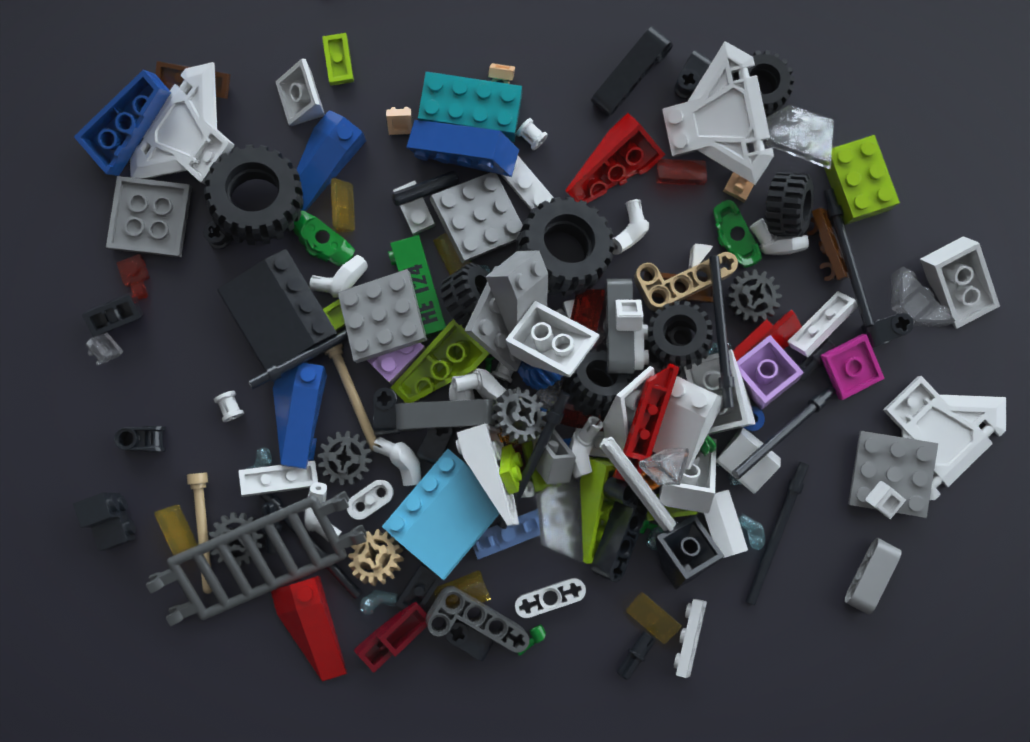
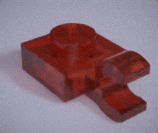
[116,254,150,300]

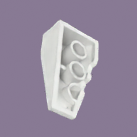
[456,424,519,526]

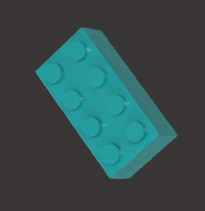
[418,72,522,142]

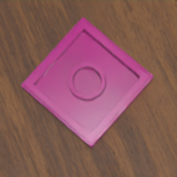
[820,334,885,400]

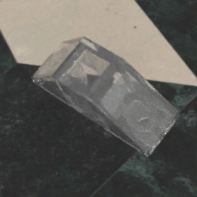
[891,266,956,328]

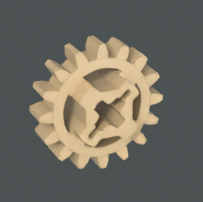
[348,529,404,586]

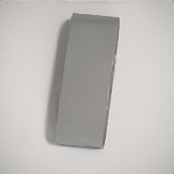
[845,538,901,615]

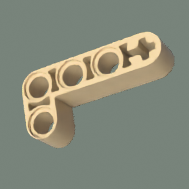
[634,252,738,311]

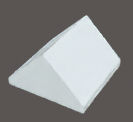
[275,59,325,126]
[716,427,781,494]

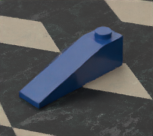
[297,110,366,212]
[273,363,327,470]

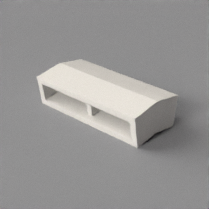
[704,490,748,558]

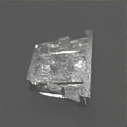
[763,105,833,169]
[536,472,584,563]

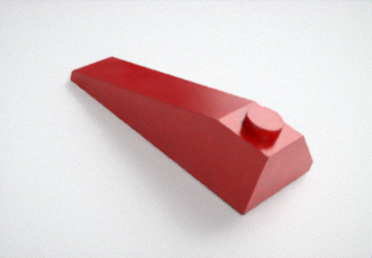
[565,113,665,203]
[271,575,347,681]

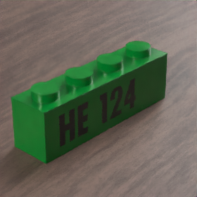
[388,235,446,338]

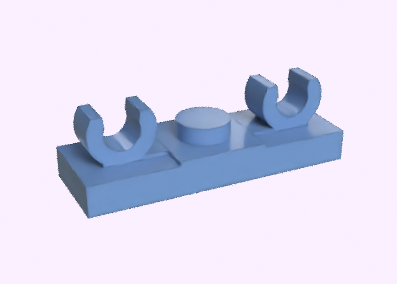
[473,509,548,559]

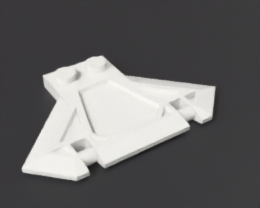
[662,41,774,185]
[130,62,235,184]
[883,376,1006,500]

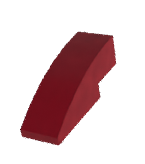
[353,602,427,673]

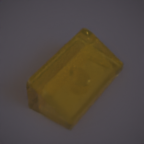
[331,178,355,232]
[433,232,472,275]
[154,505,198,556]
[434,571,491,605]
[626,591,682,644]

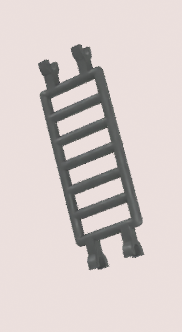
[146,491,367,626]

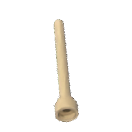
[324,343,380,451]
[187,472,212,594]

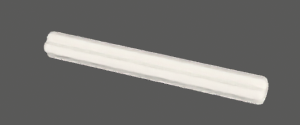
[600,437,676,531]

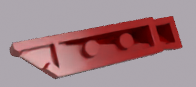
[733,309,802,362]
[613,363,680,480]

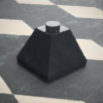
[655,515,724,590]

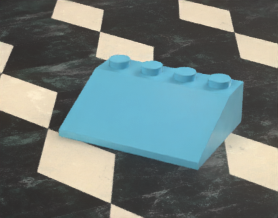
[382,449,500,580]

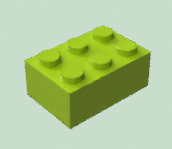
[821,135,900,225]

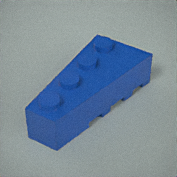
[74,70,171,176]
[407,120,519,177]

